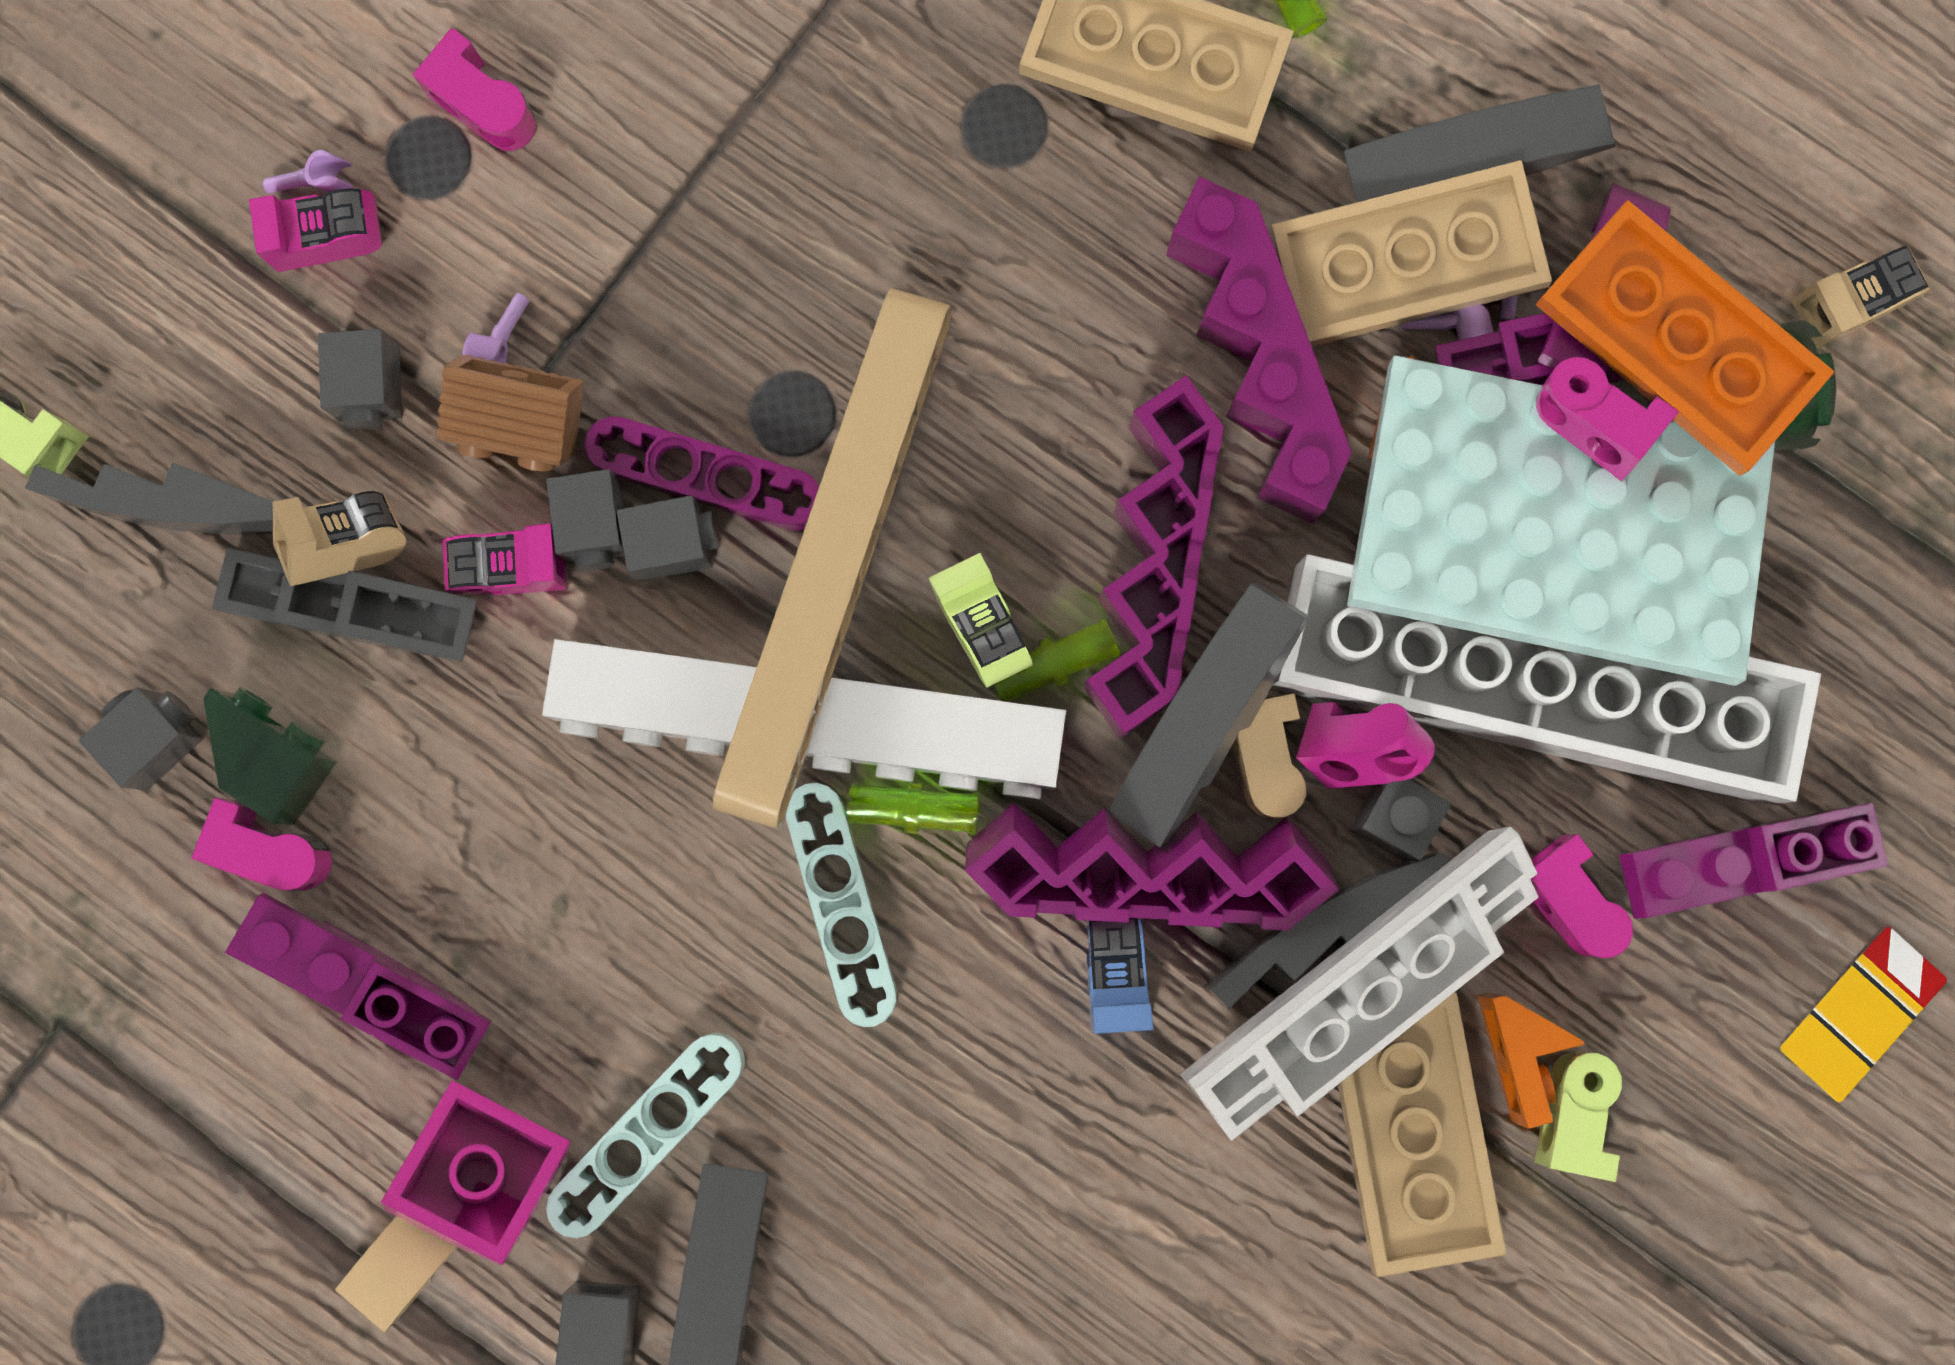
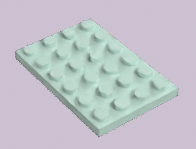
[1347,355,1775,686]

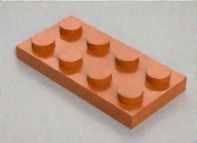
[1535,200,1835,476]

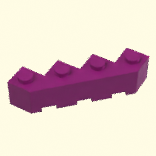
[1166,176,1352,524]
[1083,375,1224,740]
[965,803,1339,931]

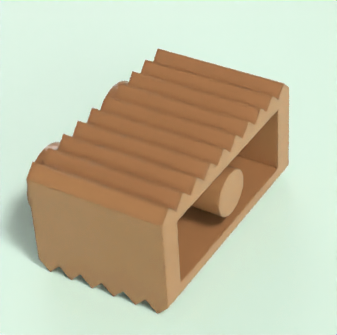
[436,355,584,471]

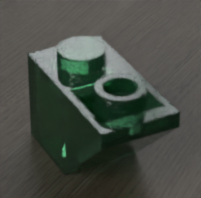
[203,687,337,825]

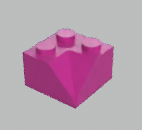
[381,1080,570,1266]

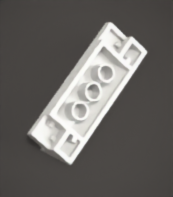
[1180,827,1538,1141]

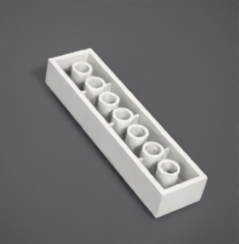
[1271,554,1821,805]

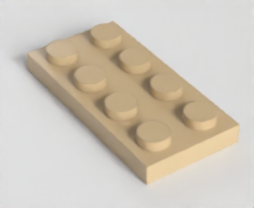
[1019,0,1294,152]
[1272,160,1552,347]
[1338,992,1507,1277]

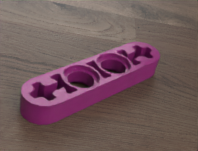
[585,416,819,531]

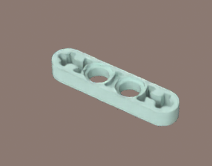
[786,783,897,1027]
[546,1032,745,1238]

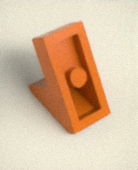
[1477,992,1585,1129]

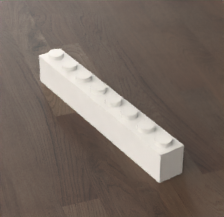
[542,639,1066,800]

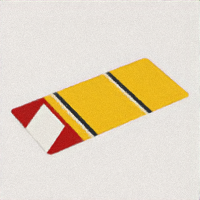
[1780,927,1947,1102]

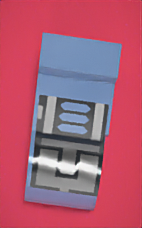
[1086,918,1154,1034]

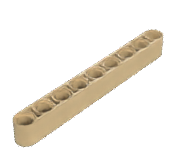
[713,288,952,829]

